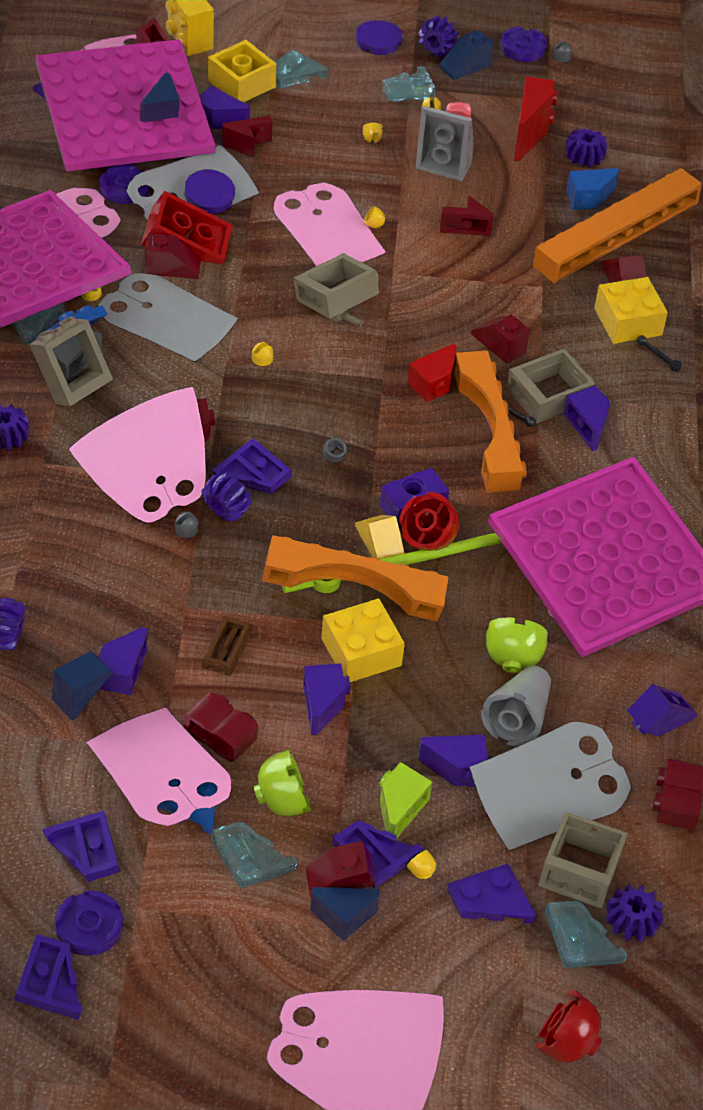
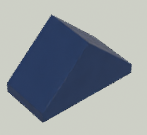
[140,72,180,122]
[52,651,112,720]
[310,887,380,941]

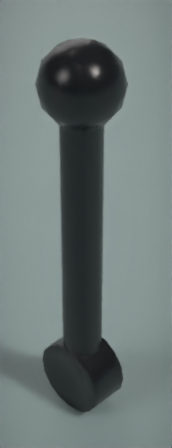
[637,335,681,372]
[508,406,536,427]

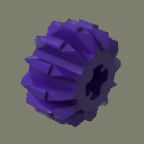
[418,15,459,58]
[565,127,607,168]
[0,403,29,451]
[201,472,252,522]
[0,597,26,651]
[606,883,663,943]

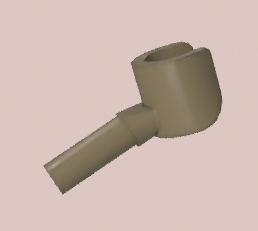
[331,311,363,327]

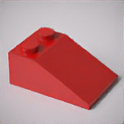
[514,76,558,162]
[141,190,233,264]

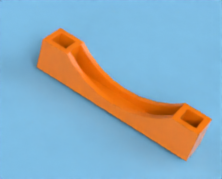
[453,350,527,493]
[262,535,448,622]

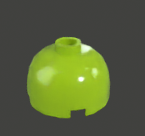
[486,617,548,673]
[254,749,311,817]

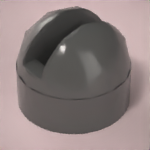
[553,41,572,62]
[323,438,347,463]
[175,512,198,538]

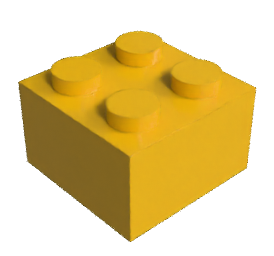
[166,0,214,56]
[208,40,277,102]
[594,277,668,344]
[321,599,405,682]

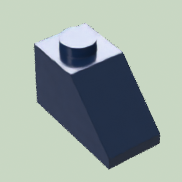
[439,30,494,80]

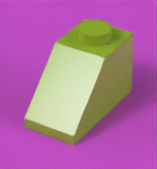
[379,762,432,839]

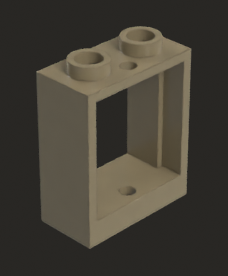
[294,253,379,319]
[29,317,113,406]
[506,349,595,424]
[538,811,628,909]

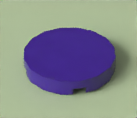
[355,20,403,55]
[500,27,547,62]
[100,164,150,204]
[184,169,235,214]
[55,890,123,956]

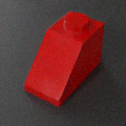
[407,343,457,402]

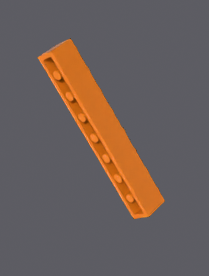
[533,168,702,283]

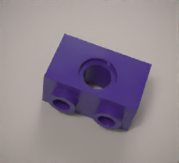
[380,468,449,528]

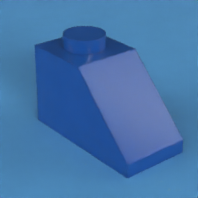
[566,168,619,210]

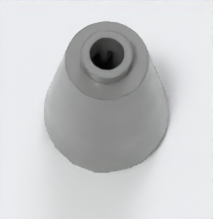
[481,666,551,746]

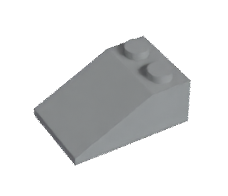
[415,106,474,181]

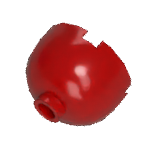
[399,492,460,551]
[535,990,602,1063]

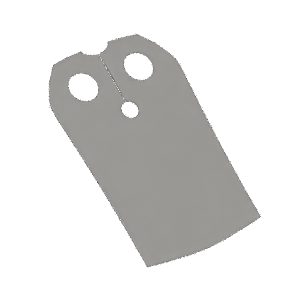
[126,145,259,220]
[98,273,238,362]
[470,722,631,850]

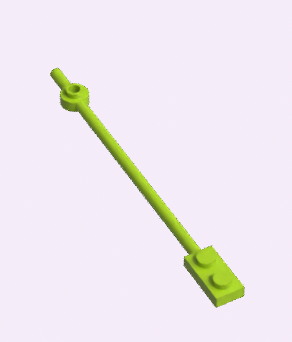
[282,533,502,593]

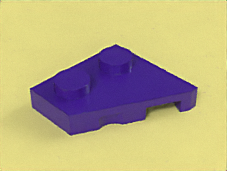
[212,438,292,494]
[43,810,120,882]
[332,820,424,889]
[447,863,536,924]
[14,934,82,1020]

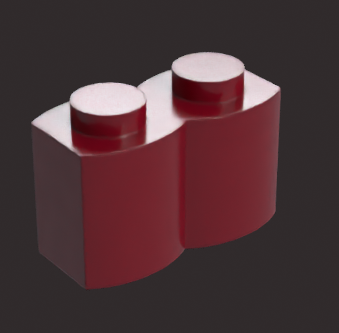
[184,692,259,762]
[652,758,703,830]

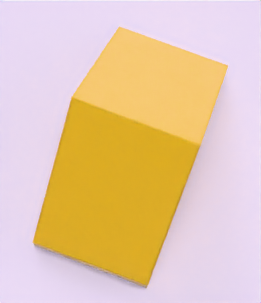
[355,515,405,559]

